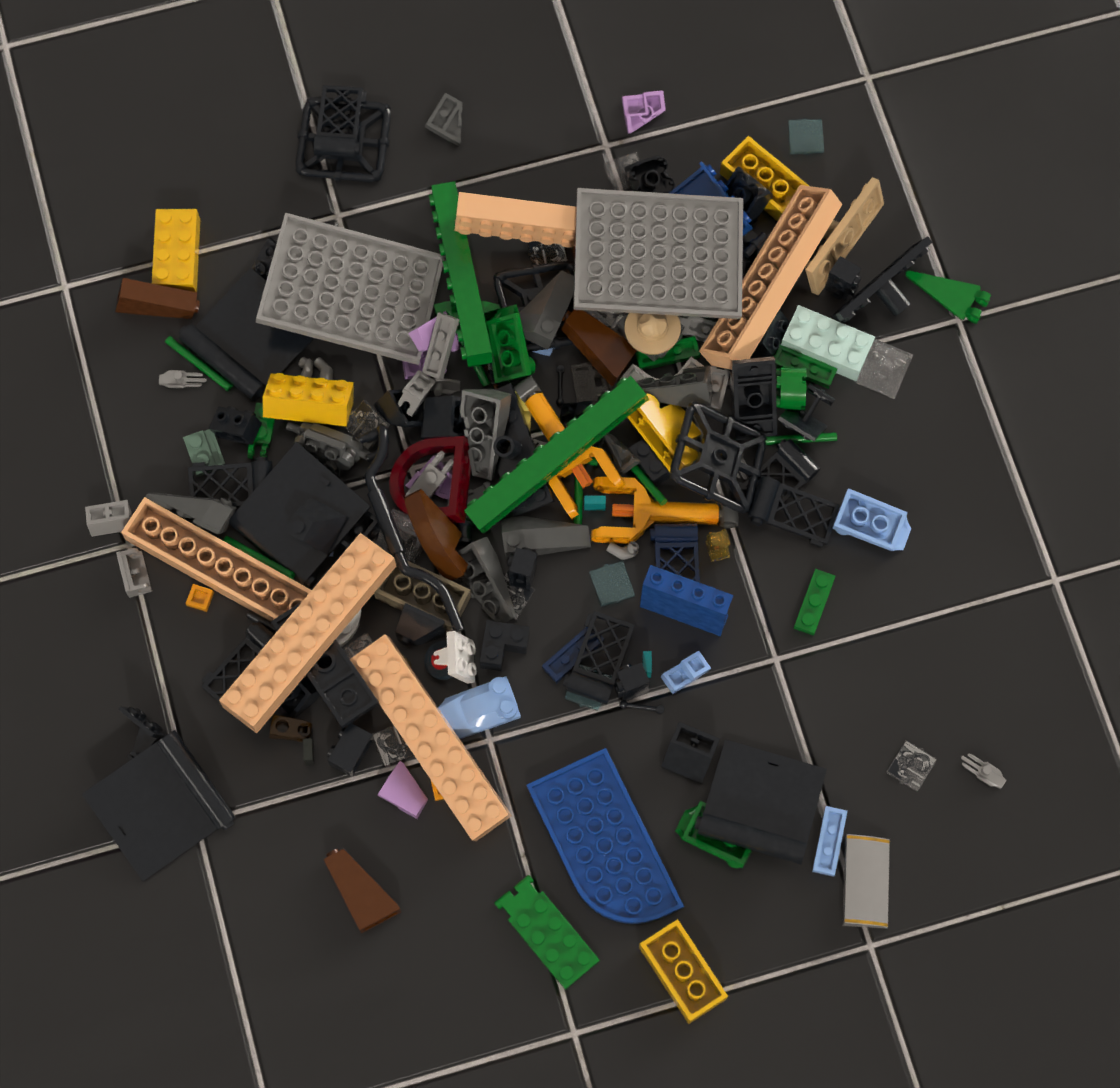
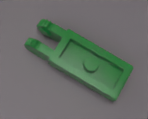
[247,403,276,459]

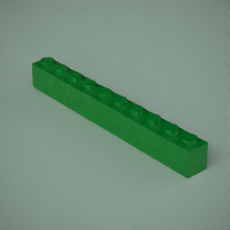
[428,181,493,367]
[464,376,649,534]

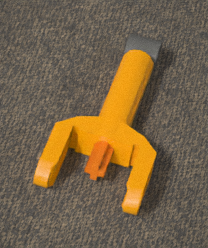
[514,375,625,519]
[591,477,739,544]

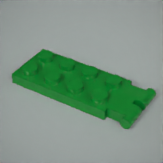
[494,874,600,990]

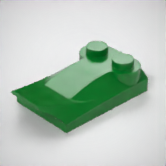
[485,304,536,383]
[675,801,752,868]

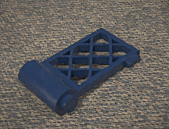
[650,523,700,583]

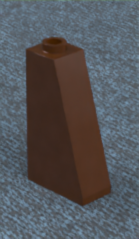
[115,278,200,319]
[561,310,637,386]
[324,849,401,934]

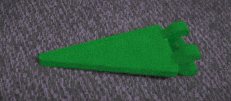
[906,271,991,324]

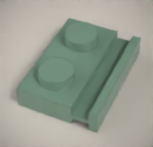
[183,429,226,477]

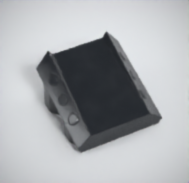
[623,156,675,193]
[725,167,773,225]

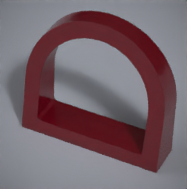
[389,436,471,523]

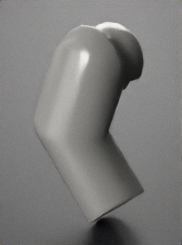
[298,357,313,378]
[313,357,333,380]
[606,542,639,560]

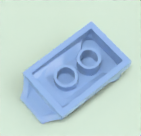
[832,488,911,551]
[438,676,521,739]

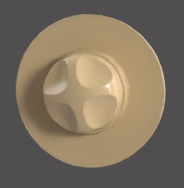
[624,313,681,355]

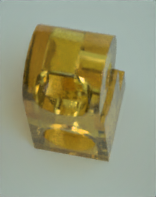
[705,529,730,562]

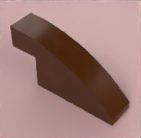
[404,489,468,581]

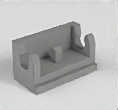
[398,370,436,417]
[85,500,132,537]
[116,548,152,598]

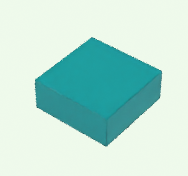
[584,496,606,511]
[642,651,652,678]

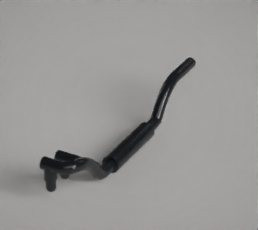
[358,424,464,632]

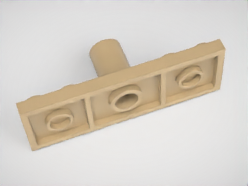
[805,177,884,295]

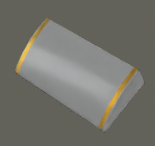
[843,834,890,929]

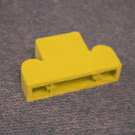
[627,394,701,472]

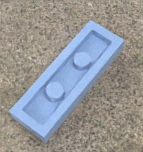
[812,806,847,877]

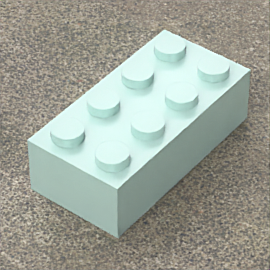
[781,305,875,381]

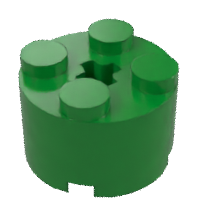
[776,367,807,410]

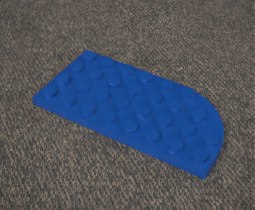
[526,748,684,924]

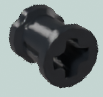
[457,521,476,547]

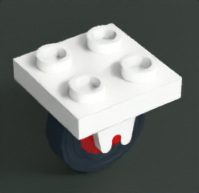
[424,631,477,684]

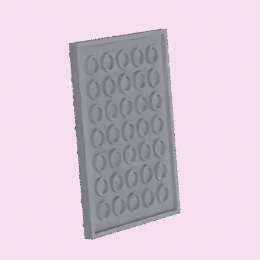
[573,188,743,319]
[256,213,445,365]

